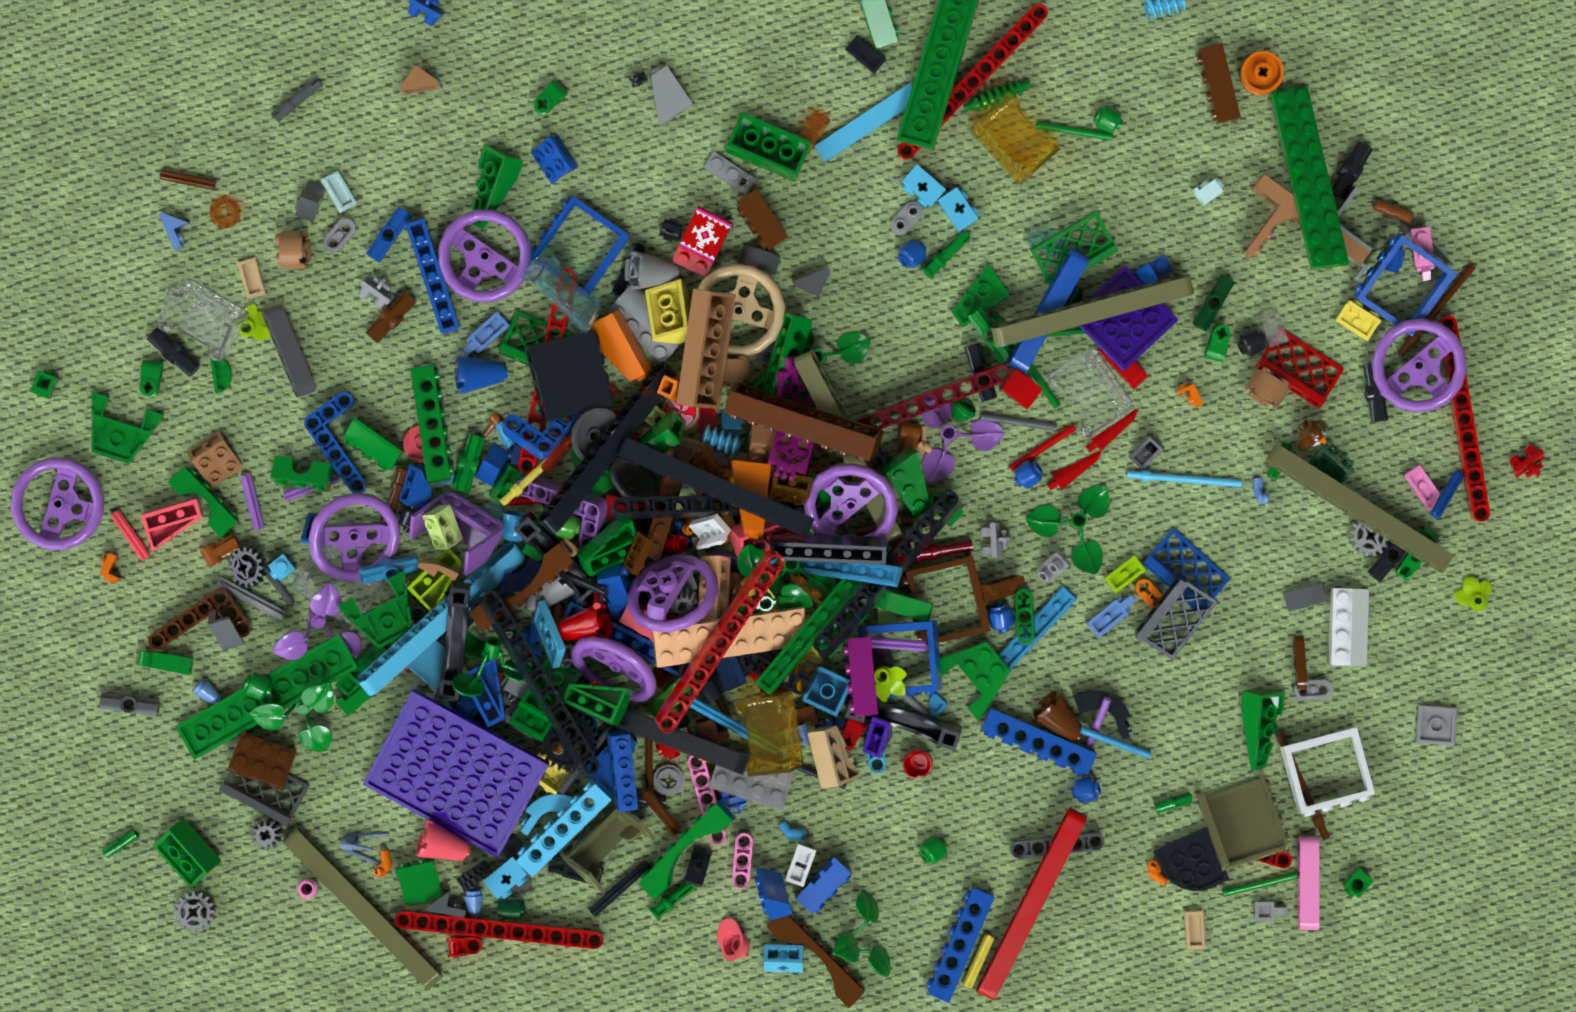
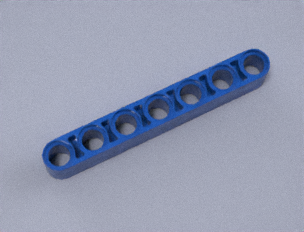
[1007,248,1089,373]

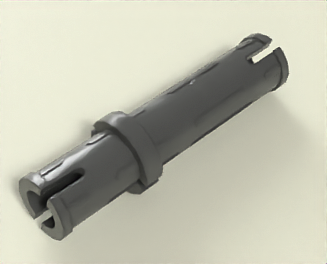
[271,77,323,123]

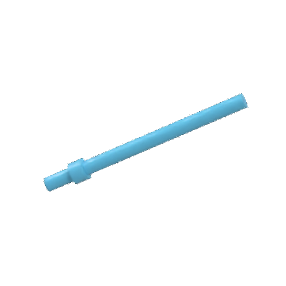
[1126,470,1242,487]

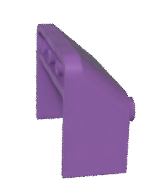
[409,492,503,576]

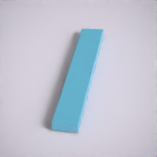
[814,83,912,162]

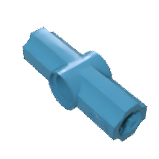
[359,555,419,584]

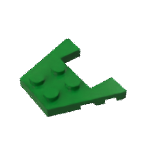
[91,392,164,464]
[336,571,412,649]
[940,641,1012,721]

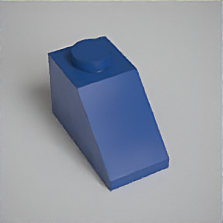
[398,464,432,508]

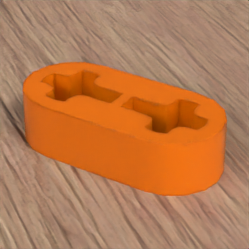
[1135,579,1162,608]

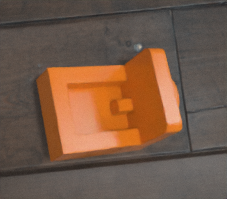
[100,553,122,583]

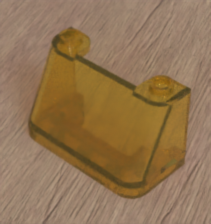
[970,92,1060,185]
[735,691,803,777]

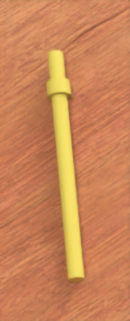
[500,435,572,506]

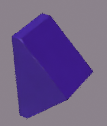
[862,716,893,759]

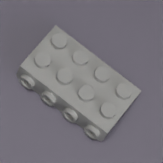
[709,746,795,811]

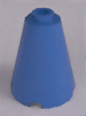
[455,356,508,394]

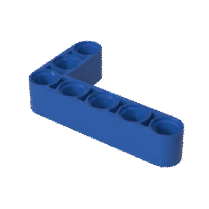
[304,392,368,493]
[502,413,583,460]

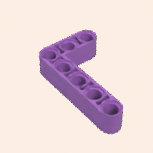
[516,474,608,549]

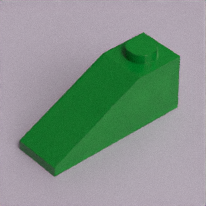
[873,585,934,622]

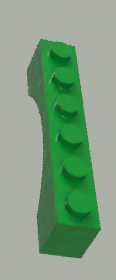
[638,801,737,900]

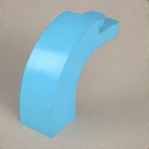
[520,793,580,835]

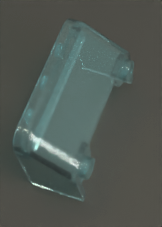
[519,254,602,334]

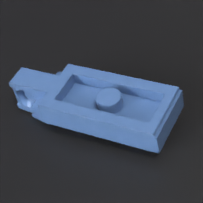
[462,311,510,357]
[1087,594,1136,638]

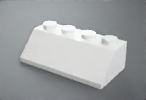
[1328,588,1369,666]

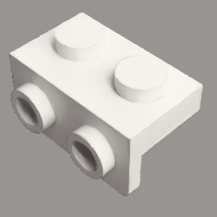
[689,514,731,550]

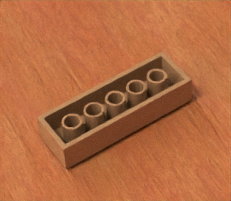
[676,289,736,409]

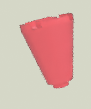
[416,819,471,861]

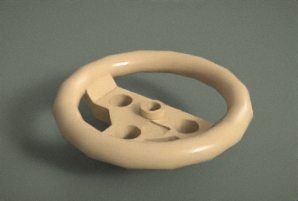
[698,264,785,357]

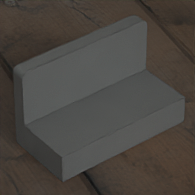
[208,609,244,650]

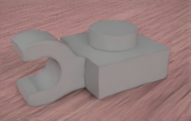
[1254,901,1288,921]

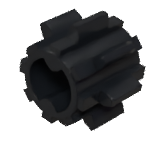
[659,217,683,242]

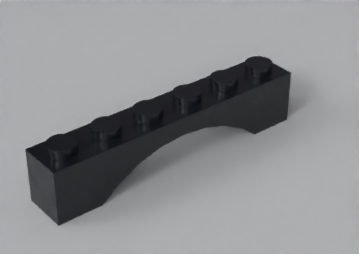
[514,510,607,608]
[439,581,472,700]
[845,694,962,751]

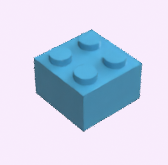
[802,665,851,717]

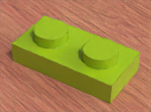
[1104,555,1146,594]

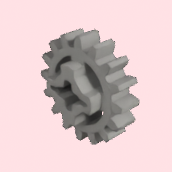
[1349,521,1389,557]
[173,891,216,933]

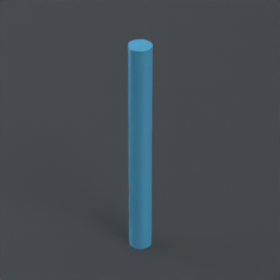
[1080,726,1151,759]

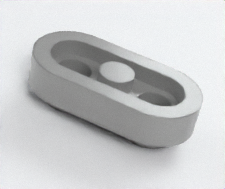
[891,202,923,236]
[324,218,356,252]
[1293,679,1333,700]

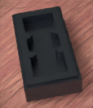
[845,35,887,74]
[684,846,713,888]

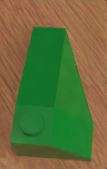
[1241,688,1285,770]

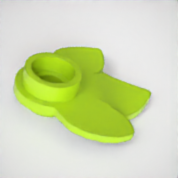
[237,304,271,341]
[1453,575,1492,611]
[874,666,907,702]

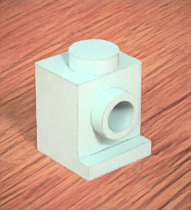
[1192,178,1224,206]

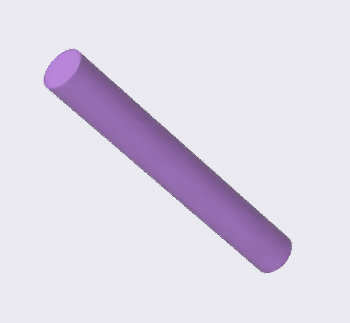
[1085,697,1111,749]

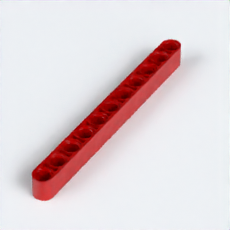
[897,4,1048,160]
[518,268,578,474]
[1438,315,1490,522]
[655,550,784,733]
[976,807,1088,1000]
[395,910,604,949]

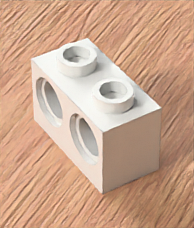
[785,843,816,887]

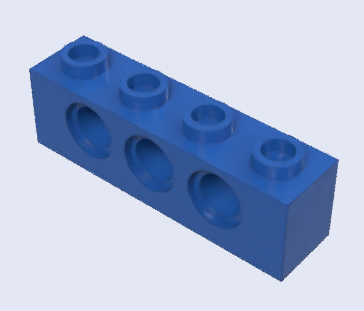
[607,730,638,812]

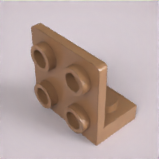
[187,431,243,488]

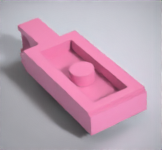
[1410,226,1434,281]
[1403,465,1445,512]

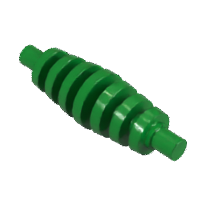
[963,80,1032,112]

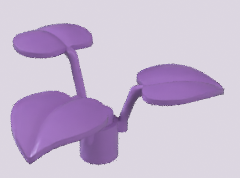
[921,396,1005,482]
[272,582,361,660]

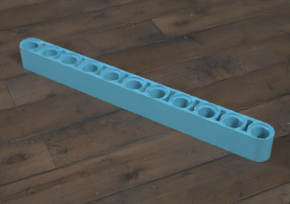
[357,542,525,696]

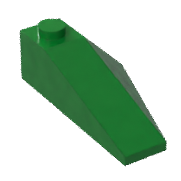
[472,144,523,229]

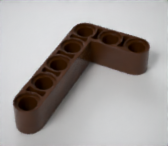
[148,587,253,650]

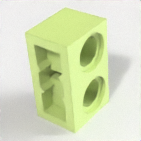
[422,505,463,550]

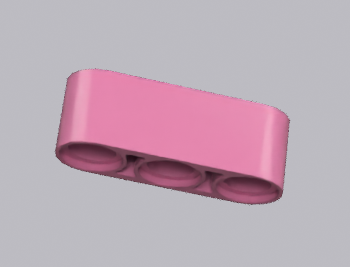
[732,832,753,889]

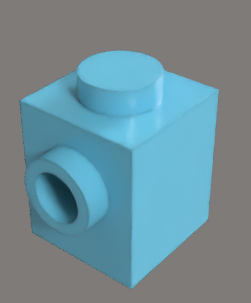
[268,554,297,581]

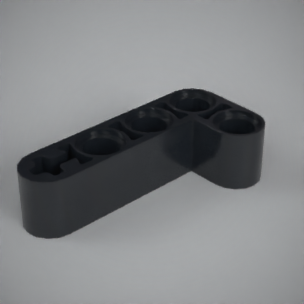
[740,653,820,695]

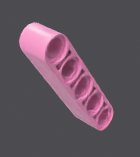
[688,756,726,845]
[1298,836,1319,930]

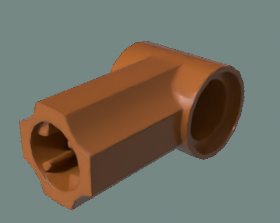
[897,422,922,455]
[200,534,241,568]

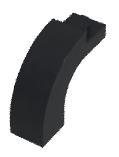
[1073,691,1132,740]

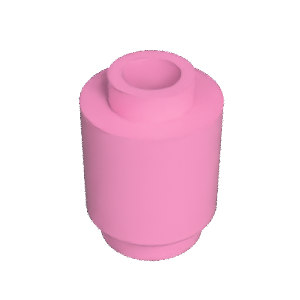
[298,878,319,898]

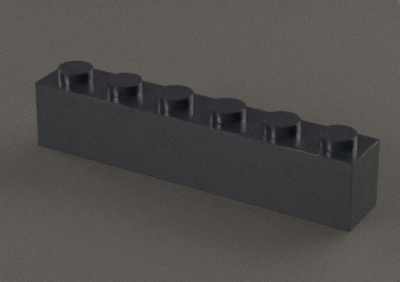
[770,532,887,565]

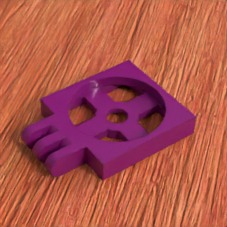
[776,356,814,405]
[768,430,814,482]

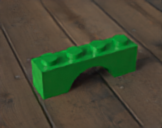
[168,466,239,538]

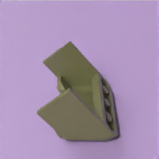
[559,801,655,893]

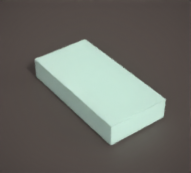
[321,171,357,213]

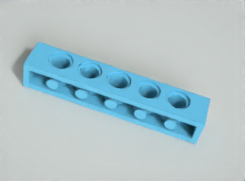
[516,779,614,877]

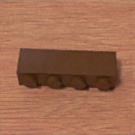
[1196,43,1241,125]

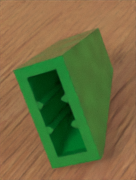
[636,410,686,453]

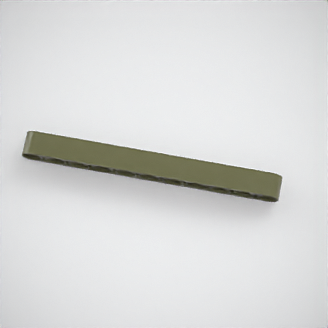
[991,274,1194,347]
[794,350,906,544]
[1265,444,1453,573]
[282,827,443,990]

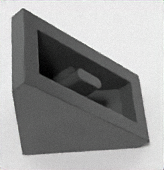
[295,180,326,223]
[739,245,781,275]
[793,268,830,297]
[1129,435,1165,470]

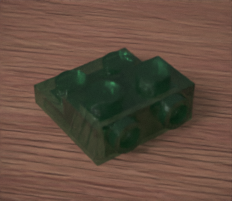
[1308,443,1354,484]

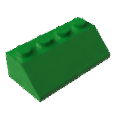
[725,112,812,182]

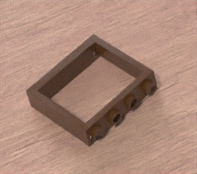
[903,556,991,646]

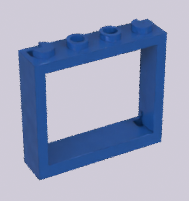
[531,196,630,300]
[1353,233,1457,336]
[858,620,943,698]

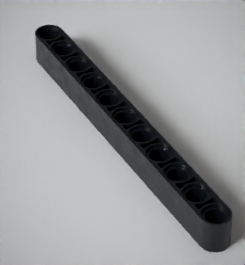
[538,361,678,534]
[617,437,814,537]
[814,491,961,657]
[611,495,821,519]
[478,591,600,775]
[565,704,750,775]

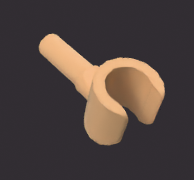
[917,426,932,455]

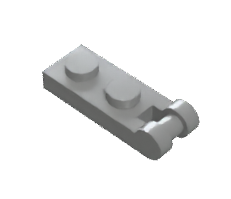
[703,152,758,196]

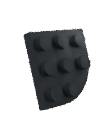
[1153,827,1230,891]

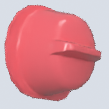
[717,918,750,961]

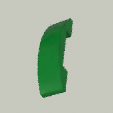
[335,639,399,698]

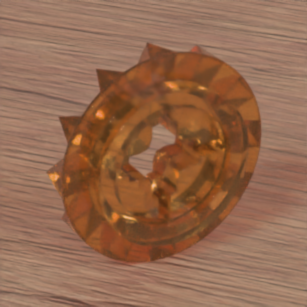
[210,198,241,229]

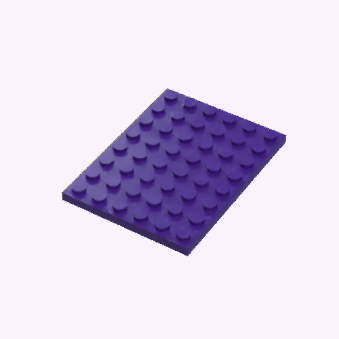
[363,688,550,858]

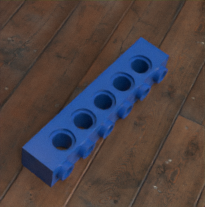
[405,218,461,335]
[981,708,1097,776]
[926,887,995,1003]

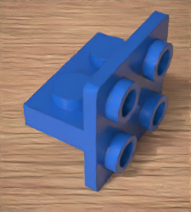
[531,135,578,184]

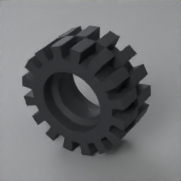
[456,860,493,892]

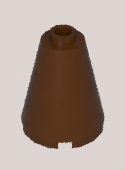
[1031,690,1083,742]

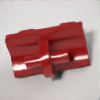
[1510,444,1545,478]

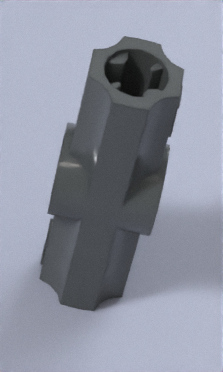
[100,692,160,716]

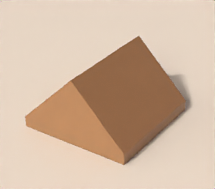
[400,65,441,95]

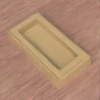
[237,257,266,299]
[1184,910,1206,950]

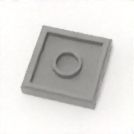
[1415,704,1457,746]

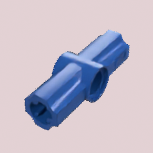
[366,206,412,263]

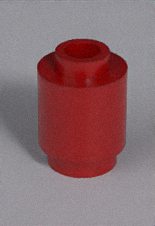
[662,534,688,554]

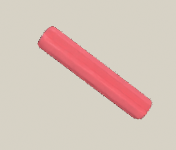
[111,510,150,561]

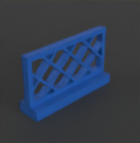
[1142,528,1230,613]

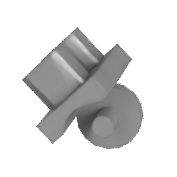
[359,276,396,310]
[981,523,1013,558]
[1037,550,1072,583]

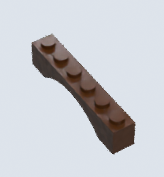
[643,445,693,560]
[468,541,576,631]
[767,913,865,1008]

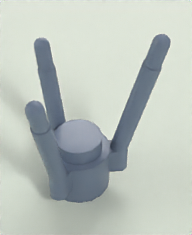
[341,832,389,865]

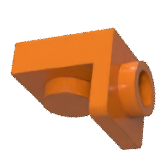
[1176,382,1204,408]

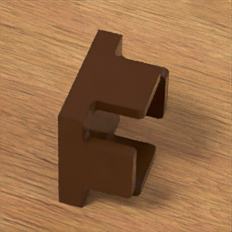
[689,443,732,495]
[686,716,730,743]

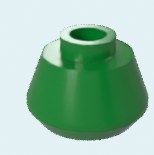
[951,398,976,422]

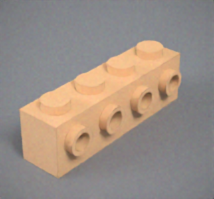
[698,556,731,622]

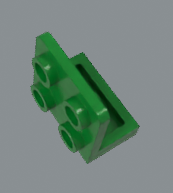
[395,858,442,905]

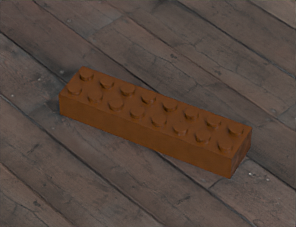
[724,383,884,462]

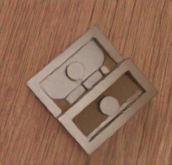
[417,559,459,581]

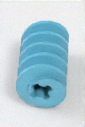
[1144,0,1186,20]
[701,424,743,459]

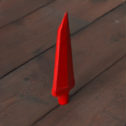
[1085,408,1139,453]
[1046,451,1102,491]

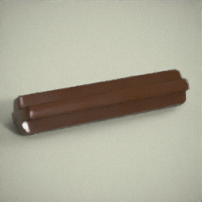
[160,169,217,190]
[641,788,681,835]

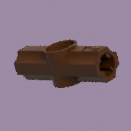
[365,290,417,344]

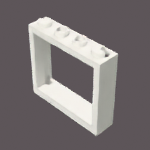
[1280,727,1375,817]

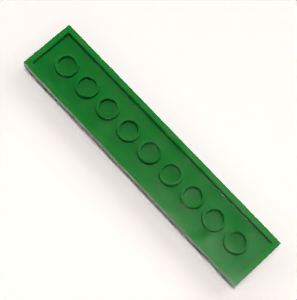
[897,0,979,150]
[1269,86,1349,270]
[175,634,359,760]

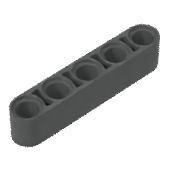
[262,304,316,398]
[1010,832,1104,859]

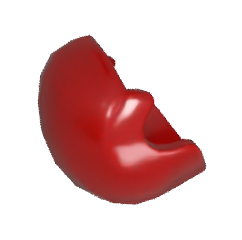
[902,749,933,779]

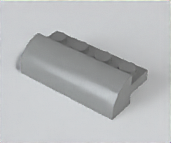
[607,288,683,362]

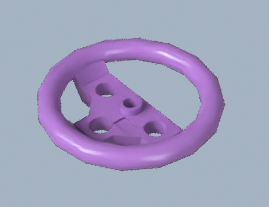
[438,209,531,302]
[1371,318,1467,413]
[10,457,104,551]
[804,463,898,537]
[308,492,401,582]
[627,555,719,633]
[571,636,657,703]

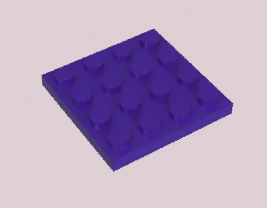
[1079,266,1179,372]

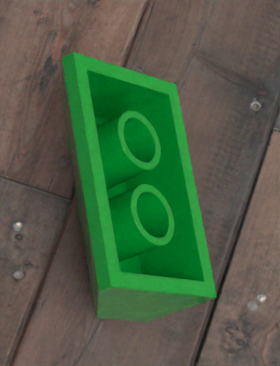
[343,418,405,471]
[153,818,222,889]

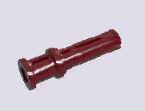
[914,539,973,562]

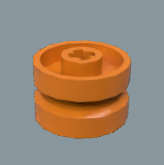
[1239,51,1284,96]

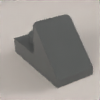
[427,890,467,918]

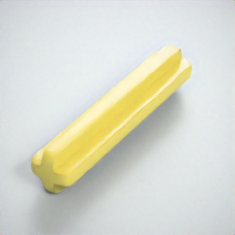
[963,934,994,988]

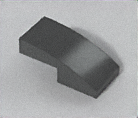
[1283,582,1328,612]

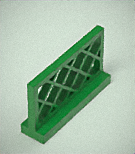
[1030,210,1119,286]
[499,310,576,366]

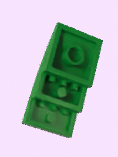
[509,657,582,742]

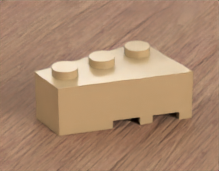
[807,726,862,788]

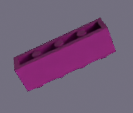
[843,637,878,717]

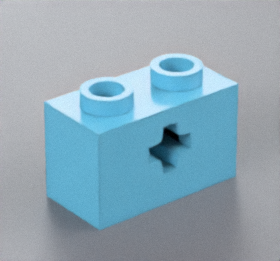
[902,165,946,208]
[937,187,979,233]
[483,856,529,899]
[764,944,804,973]

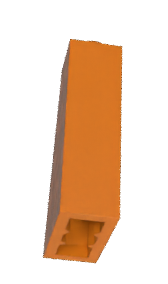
[582,309,652,382]
[732,460,771,538]

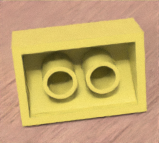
[645,279,691,344]

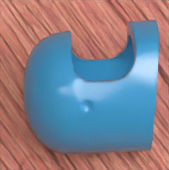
[501,511,527,542]

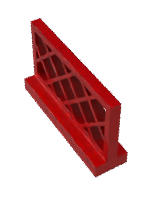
[1254,328,1344,409]

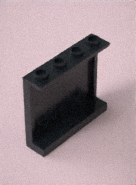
[525,330,614,422]

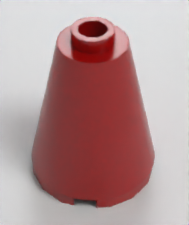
[557,603,613,640]

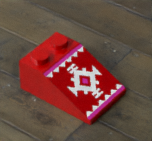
[672,206,733,278]

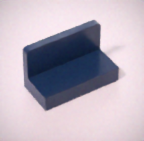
[716,656,747,692]

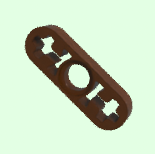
[1293,635,1308,690]

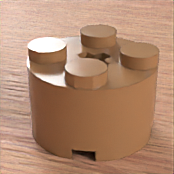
[276,230,311,269]
[723,356,750,388]
[1244,367,1289,410]

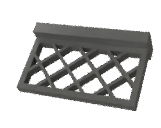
[219,772,309,827]

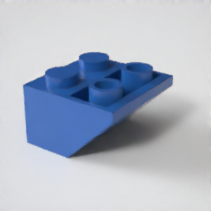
[754,868,792,920]

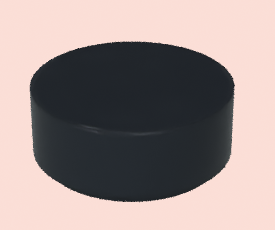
[503,837,523,856]

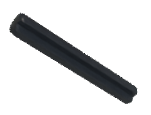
[589,860,651,916]

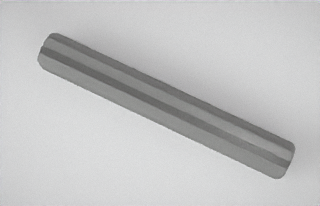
[217,577,287,621]

